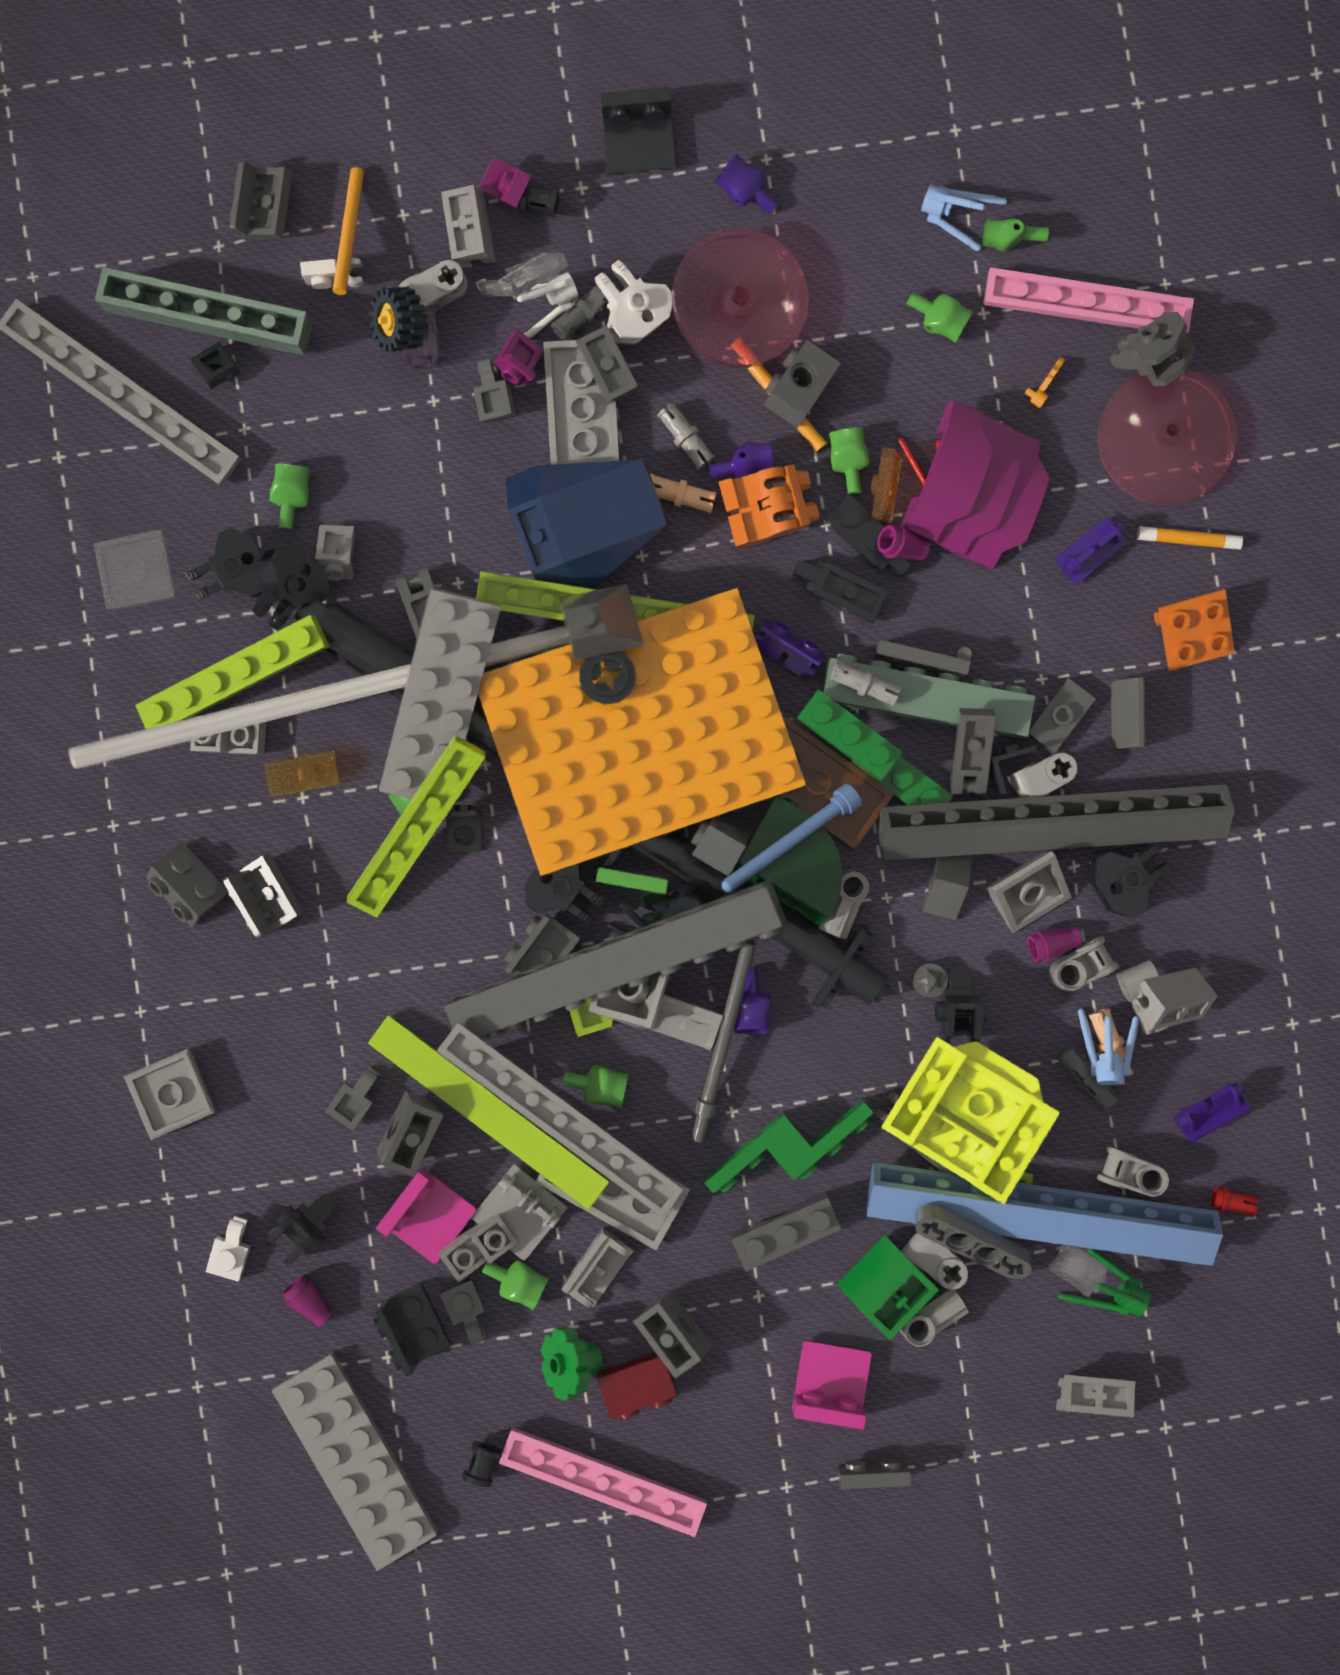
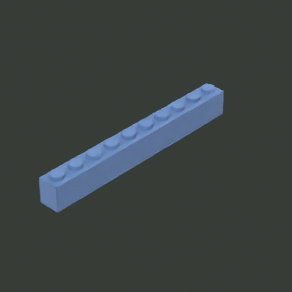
[867,1162,1223,1266]

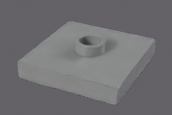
[124,1048,217,1140]

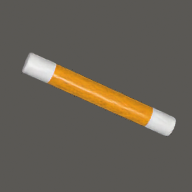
[1137,526,1243,550]

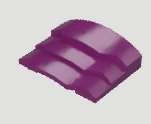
[901,399,1050,569]

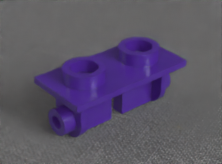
[1054,516,1129,586]
[755,619,825,679]
[1173,1082,1252,1143]

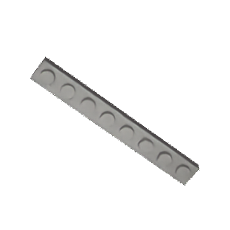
[0,299,242,487]
[437,1022,684,1218]

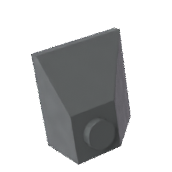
[559,584,643,661]

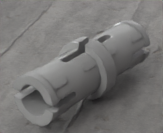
[657,402,715,471]
[829,659,902,707]

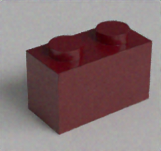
[597,1352,677,1420]

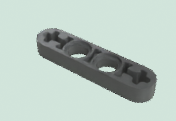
[915,1204,1032,1279]

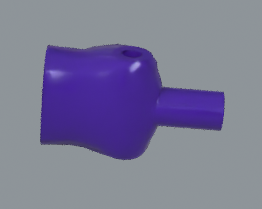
[715,154,778,213]
[709,442,773,479]
[734,968,771,1035]

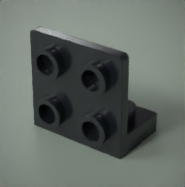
[601,87,675,175]
[374,1281,452,1377]

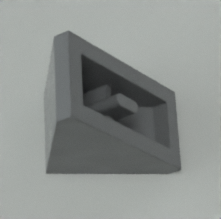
[922,855,973,921]

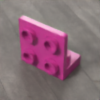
[375,1167,476,1264]
[792,1340,872,1430]

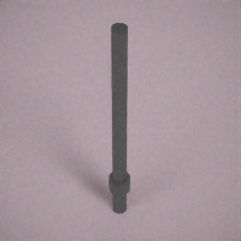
[691,942,756,1143]

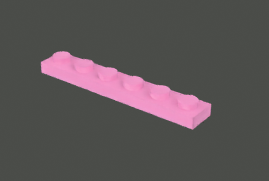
[983,267,1194,334]
[499,1427,707,1537]

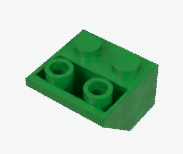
[836,1234,939,1341]

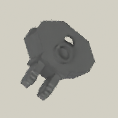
[1110,312,1196,386]

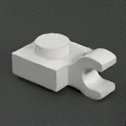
[300,258,364,289]
[206,1216,251,1282]

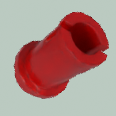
[1211,1185,1258,1218]

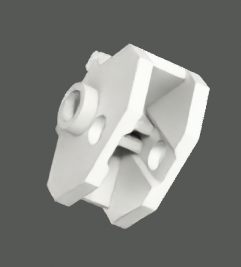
[595,260,674,345]

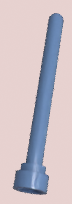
[722,784,862,892]

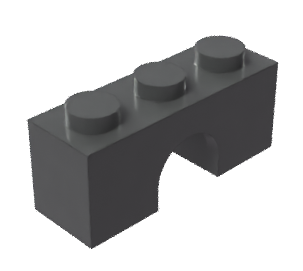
[730,1192,842,1272]

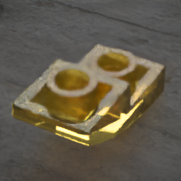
[263,751,340,798]

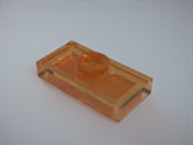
[871,447,902,524]

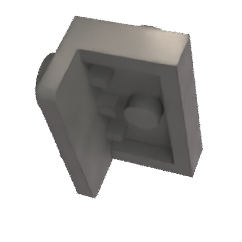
[230,161,293,240]
[146,842,228,927]
[223,853,305,939]
[504,914,581,975]

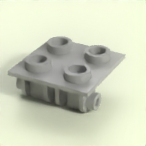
[471,1164,568,1261]

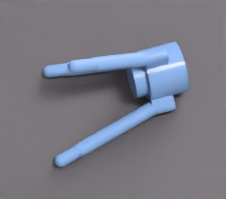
[921,184,1007,251]
[1078,1009,1140,1085]

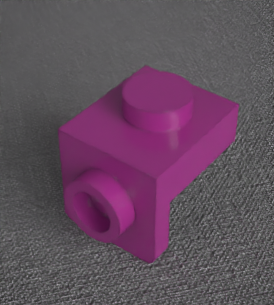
[492,329,544,385]

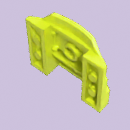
[882,1037,1060,1204]

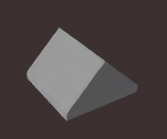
[985,851,1072,933]
[588,971,670,1029]

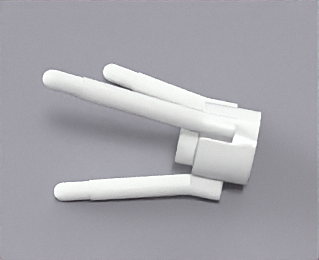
[499,272,578,339]

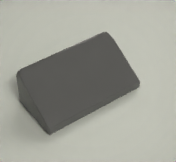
[1111,677,1146,749]

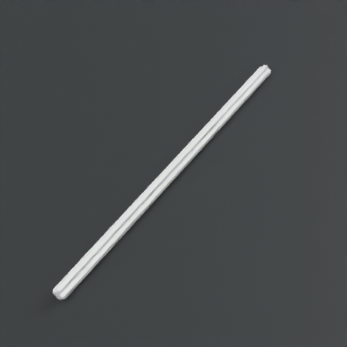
[69,626,570,769]

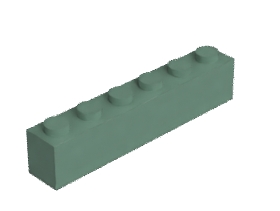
[95,267,313,356]
[823,654,1035,739]

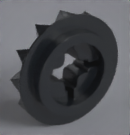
[579,651,636,705]

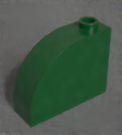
[731,796,843,926]

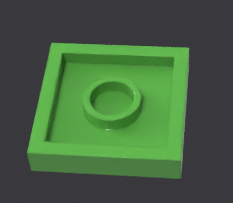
[596,868,668,894]

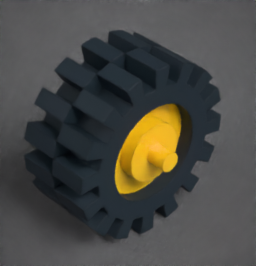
[369,287,426,352]

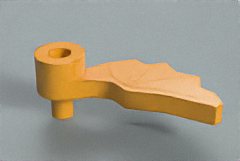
[1025,356,1066,408]

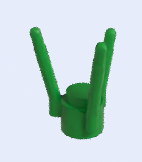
[1058,1249,1151,1317]

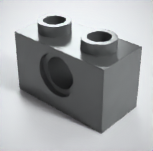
[764,340,841,428]
[691,815,752,876]
[376,1090,444,1178]
[633,1290,713,1378]

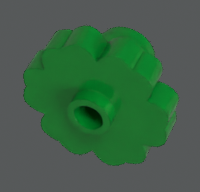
[541,1326,603,1401]

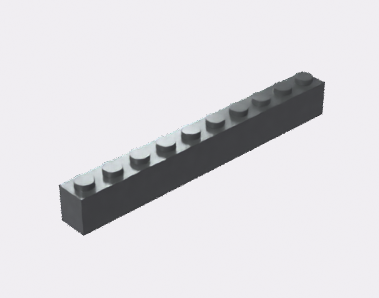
[879,784,1235,861]
[444,880,786,1041]

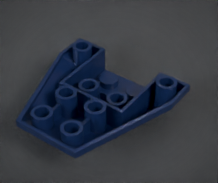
[506,459,669,589]

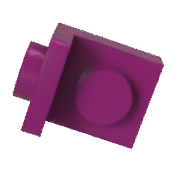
[479,158,531,207]

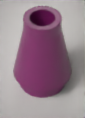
[877,524,930,561]
[1027,926,1082,963]
[282,1275,333,1327]

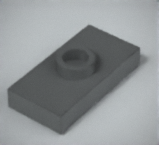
[1028,678,1096,754]

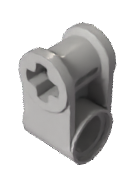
[399,260,468,317]
[1007,753,1077,798]
[1048,936,1120,991]
[1097,1146,1169,1197]
[901,1233,968,1290]

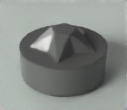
[912,963,948,998]

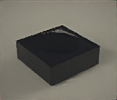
[190,342,240,389]

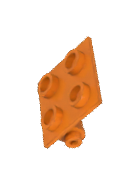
[1154,589,1235,672]

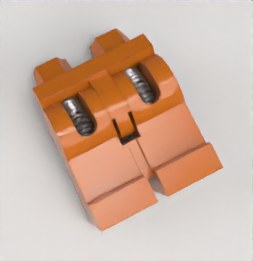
[719,465,820,550]

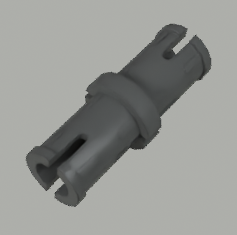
[551,284,609,341]
[1057,1044,1120,1111]

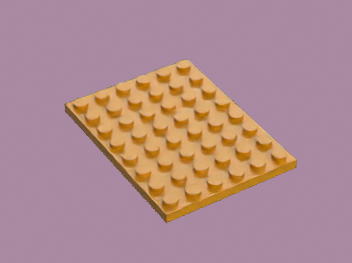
[478,588,806,876]

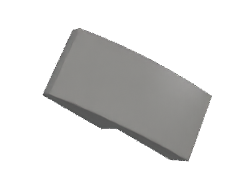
[190,717,266,755]
[437,1214,518,1282]

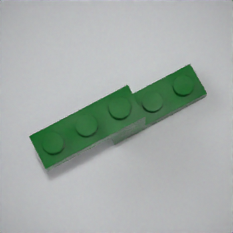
[797,689,953,805]
[704,1099,874,1194]

